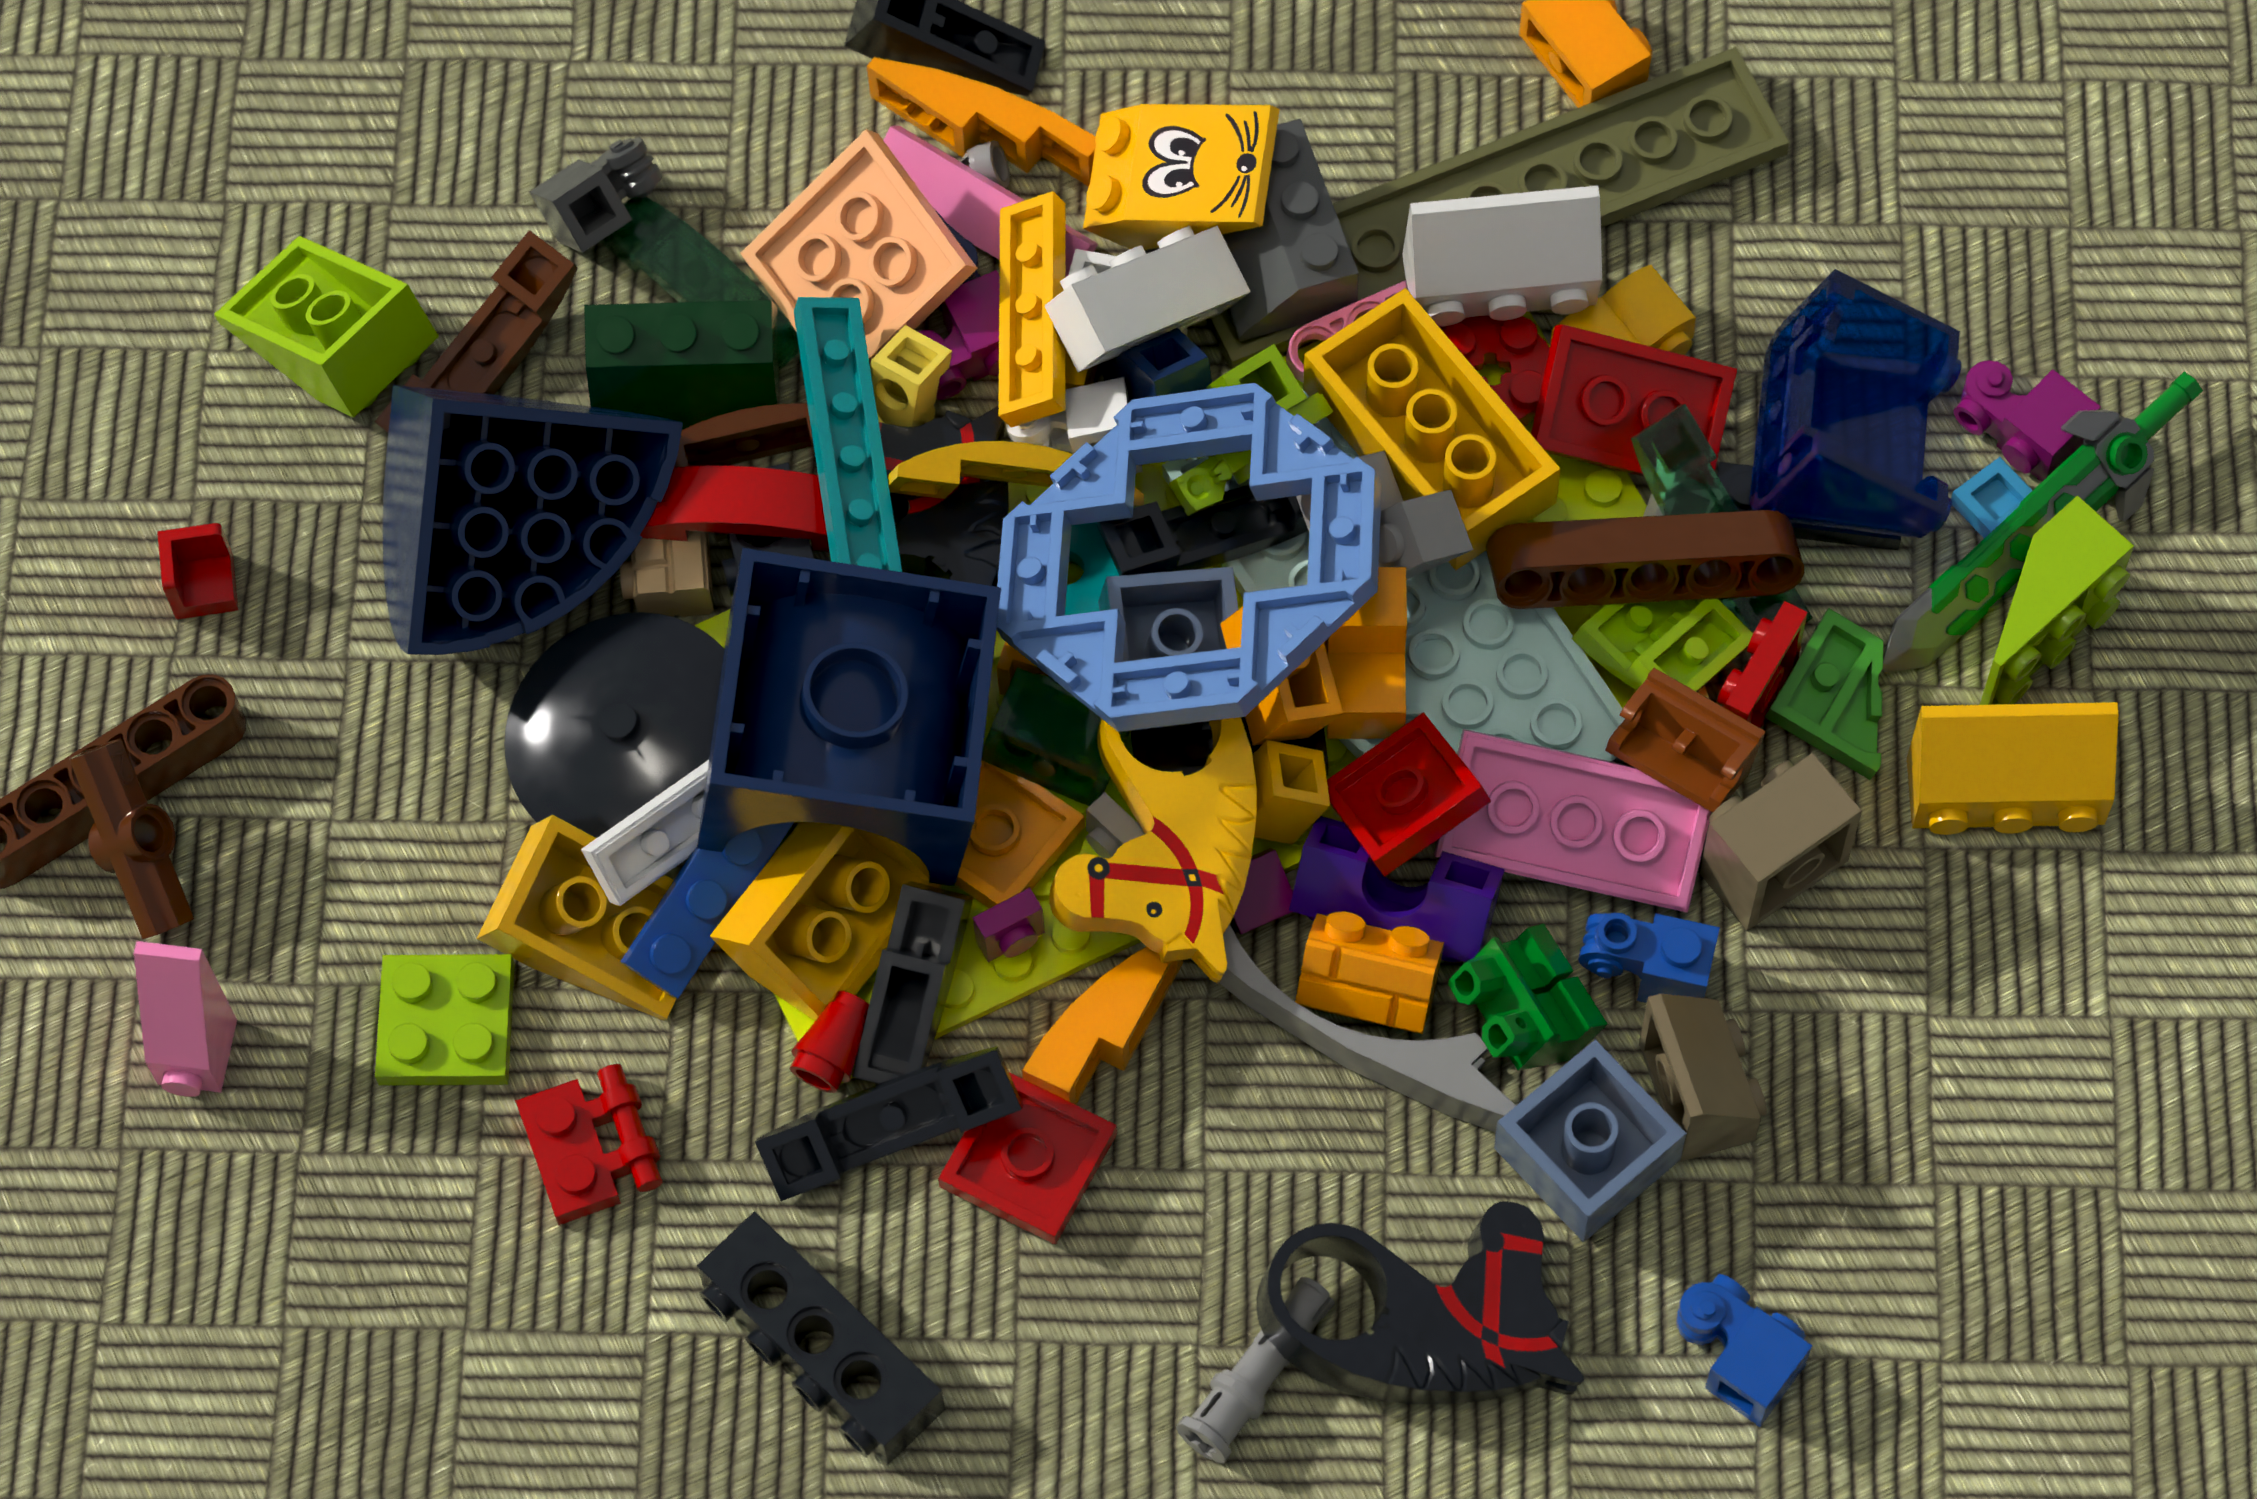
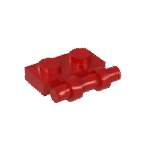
[515,1064,663,1225]

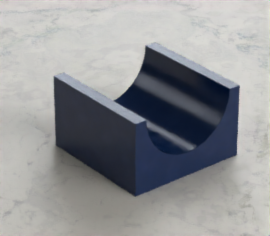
[697,548,1001,886]

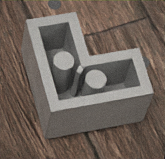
[1296,450,1473,580]

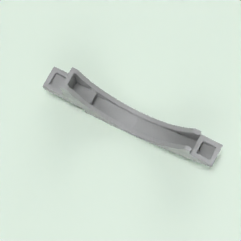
[1086,792,1516,1132]

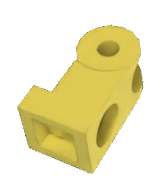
[870,325,952,427]

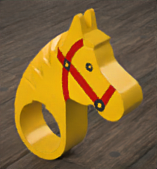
[1049,717,1257,983]

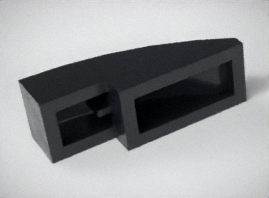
[852,881,974,1084]

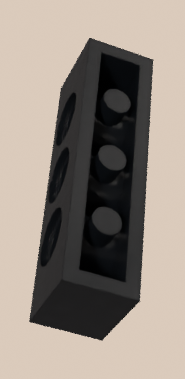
[697,1211,945,1465]

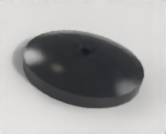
[504,612,724,838]

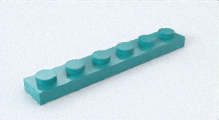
[793,297,902,572]

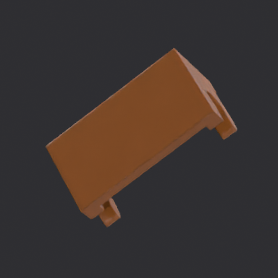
[1605,668,1766,813]

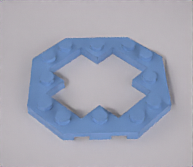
[997,383,1382,732]

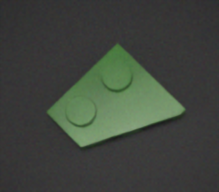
[1764,608,1883,780]

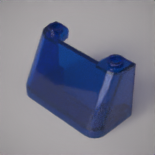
[1750,269,1962,538]

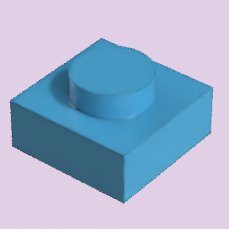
[1950,457,2033,538]

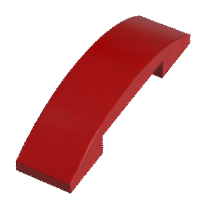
[640,466,829,551]

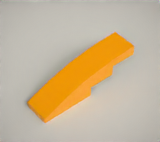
[867,57,1096,187]

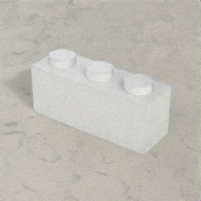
[1044,225,1251,373]

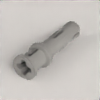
[1176,1277,1335,1464]

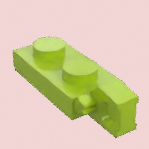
[1168,392,1333,516]

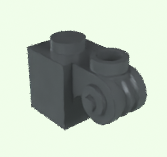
[529,137,663,253]

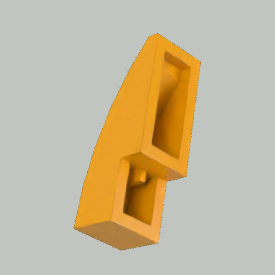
[1022,947,1183,1105]

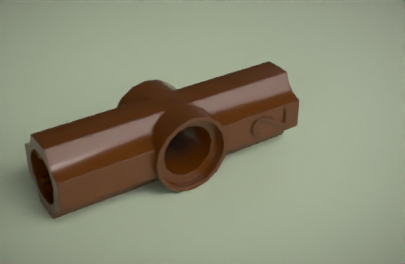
[69,738,194,939]

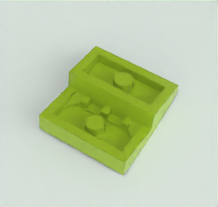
[1571,598,1753,692]

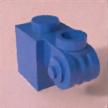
[1578,913,1720,1003]
[1676,1274,1812,1427]

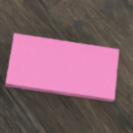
[1434,729,1711,913]

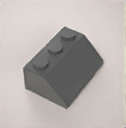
[1222,118,1359,342]

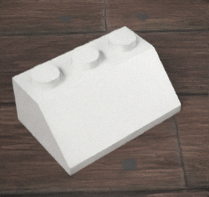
[1402,185,1602,326]

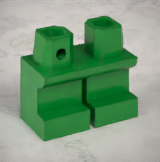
[1448,923,1608,1071]

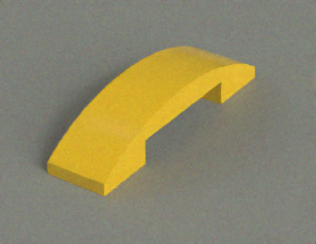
[887,441,1144,508]

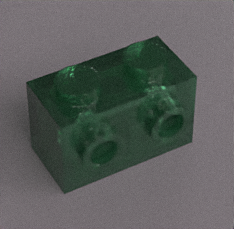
[982,667,1131,806]

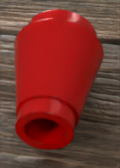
[790,991,869,1093]

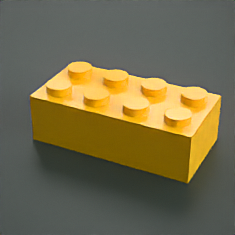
[1303,288,1561,571]

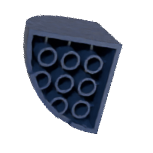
[383,385,683,655]

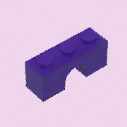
[1289,816,1505,962]

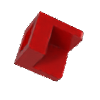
[157,523,239,620]

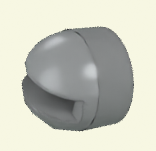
[961,140,1010,188]

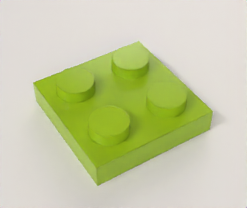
[375,954,515,1086]

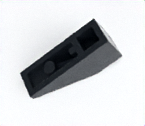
[844,0,1046,96]

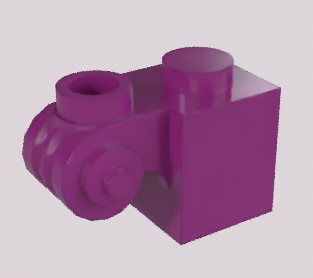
[918,270,999,400]
[1954,360,2101,482]

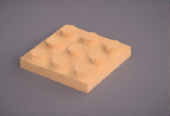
[740,129,978,367]

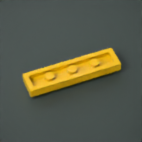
[998,191,1066,428]

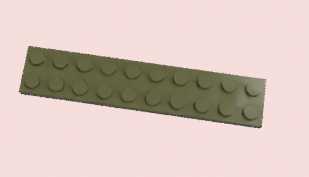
[1206,47,1790,370]

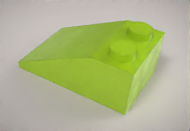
[213,235,439,418]

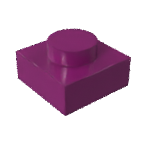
[973,888,1045,962]

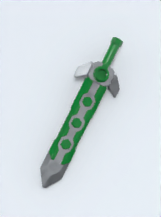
[1882,371,2203,673]

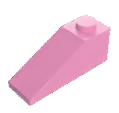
[134,941,237,1097]

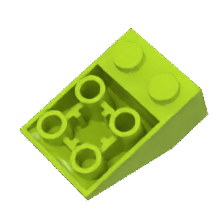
[1979,495,2134,705]

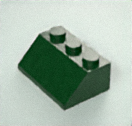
[584,300,780,430]

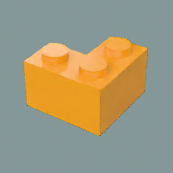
[1324,567,1407,739]

